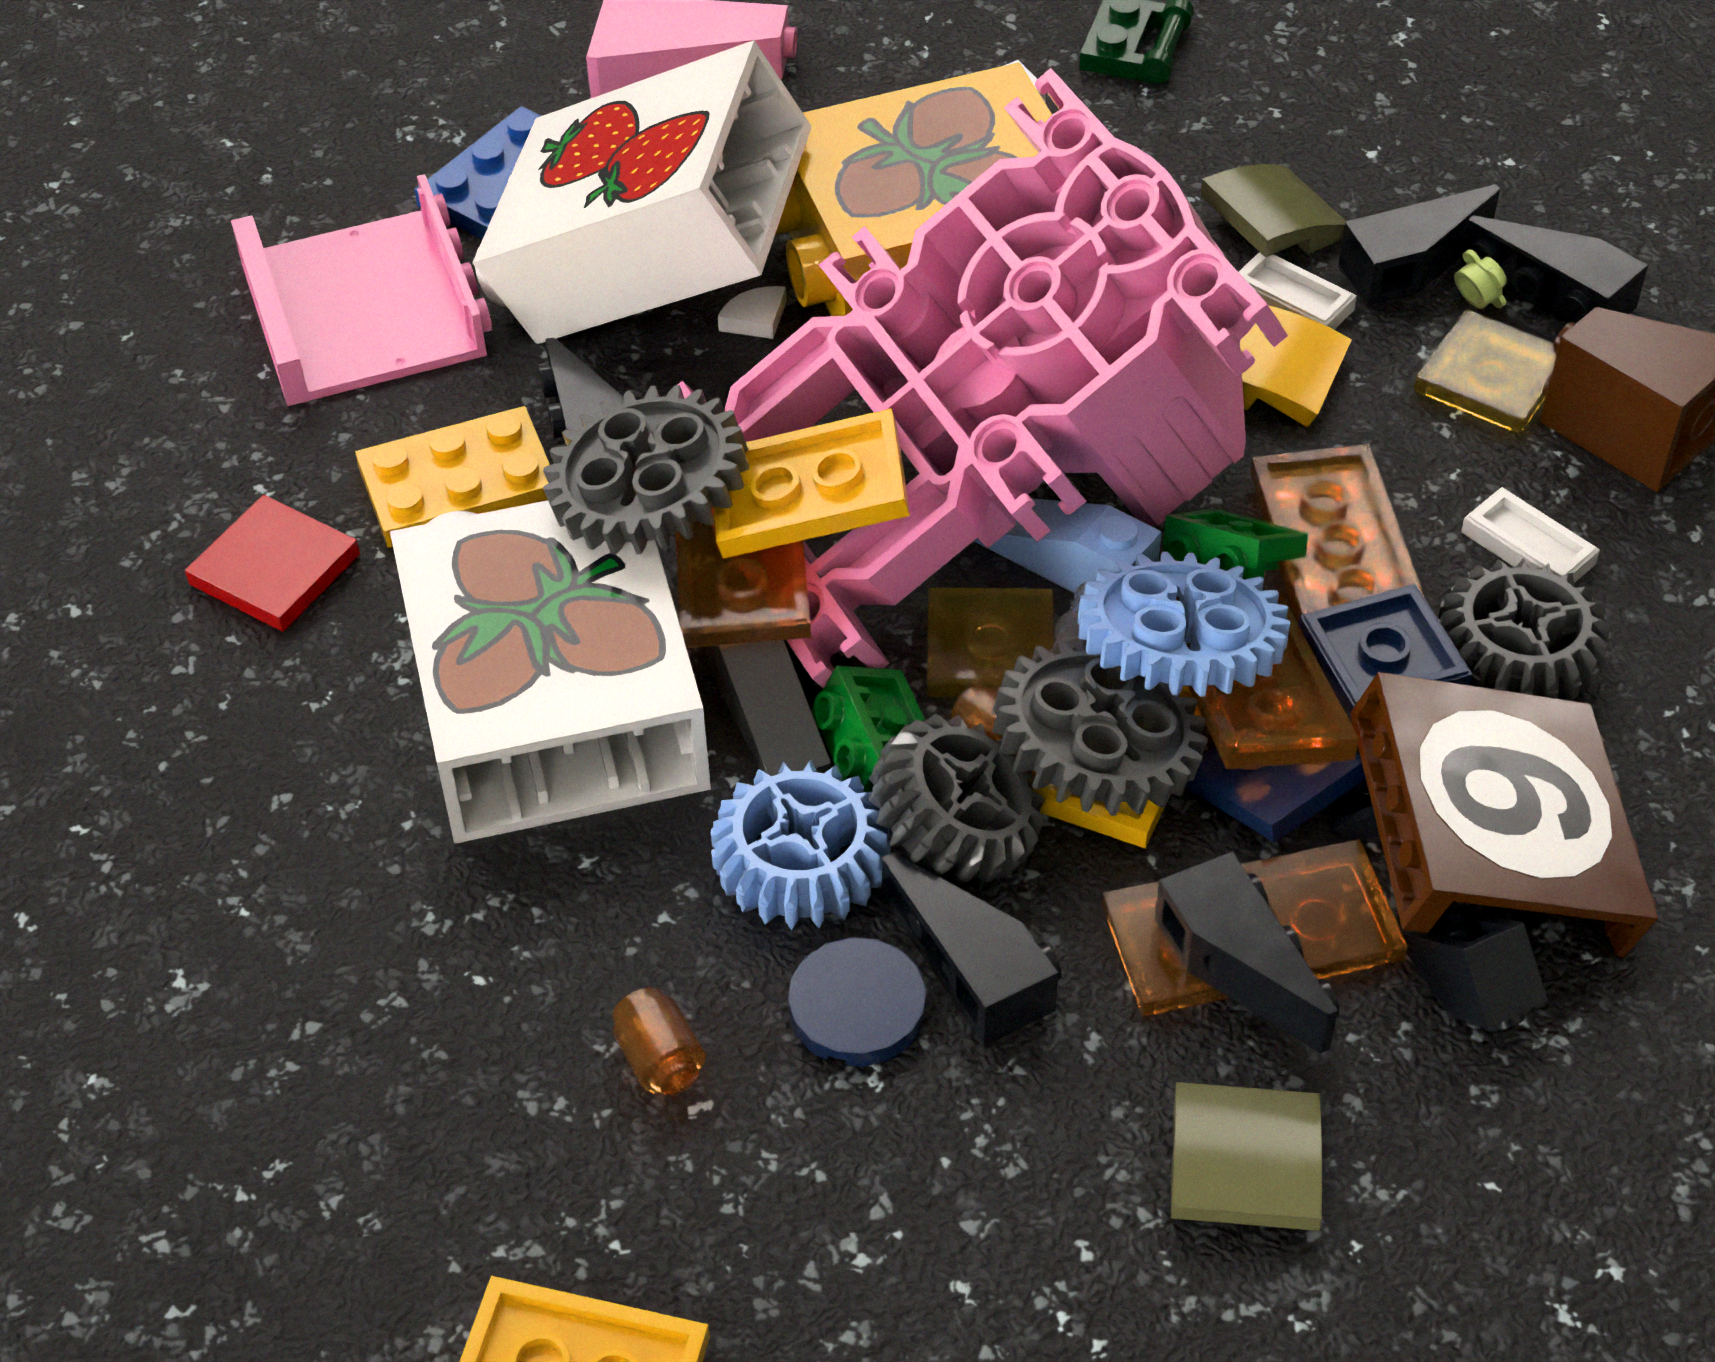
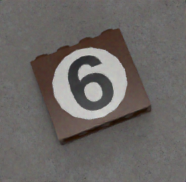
[1350,672,1658,957]

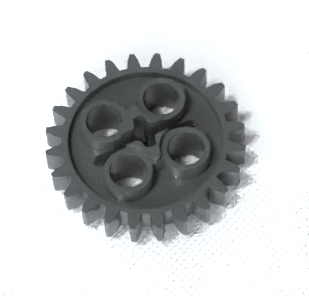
[543,385,749,555]
[992,640,1208,816]

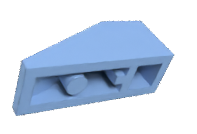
[974,498,1162,596]

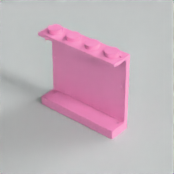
[231,174,492,406]

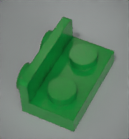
[1162,508,1308,590]
[812,666,925,793]

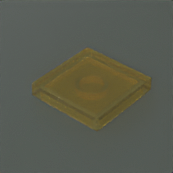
[1413,309,1556,434]
[927,588,1054,697]

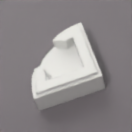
[718,286,787,339]

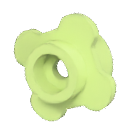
[1454,249,1507,309]

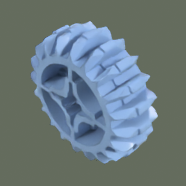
[711,760,891,930]

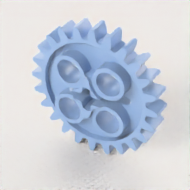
[1077,552,1290,697]

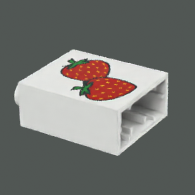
[473,40,812,344]

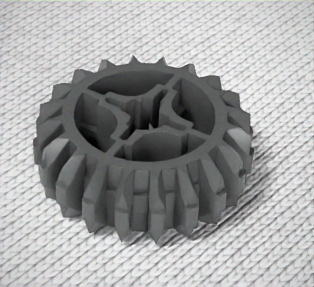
[1438,558,1611,701]
[868,713,1046,888]

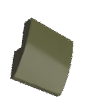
[1200,164,1346,257]
[1171,1082,1322,1231]

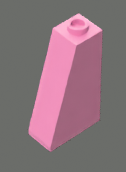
[586,0,798,98]

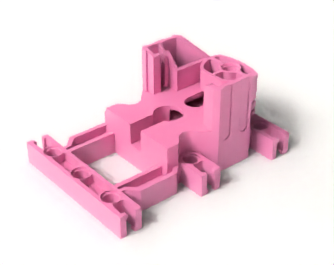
[678,68,1288,688]

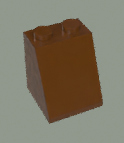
[1540,307,1715,492]

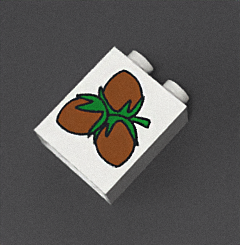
[390,500,711,844]

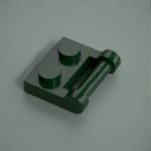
[1079,0,1195,84]

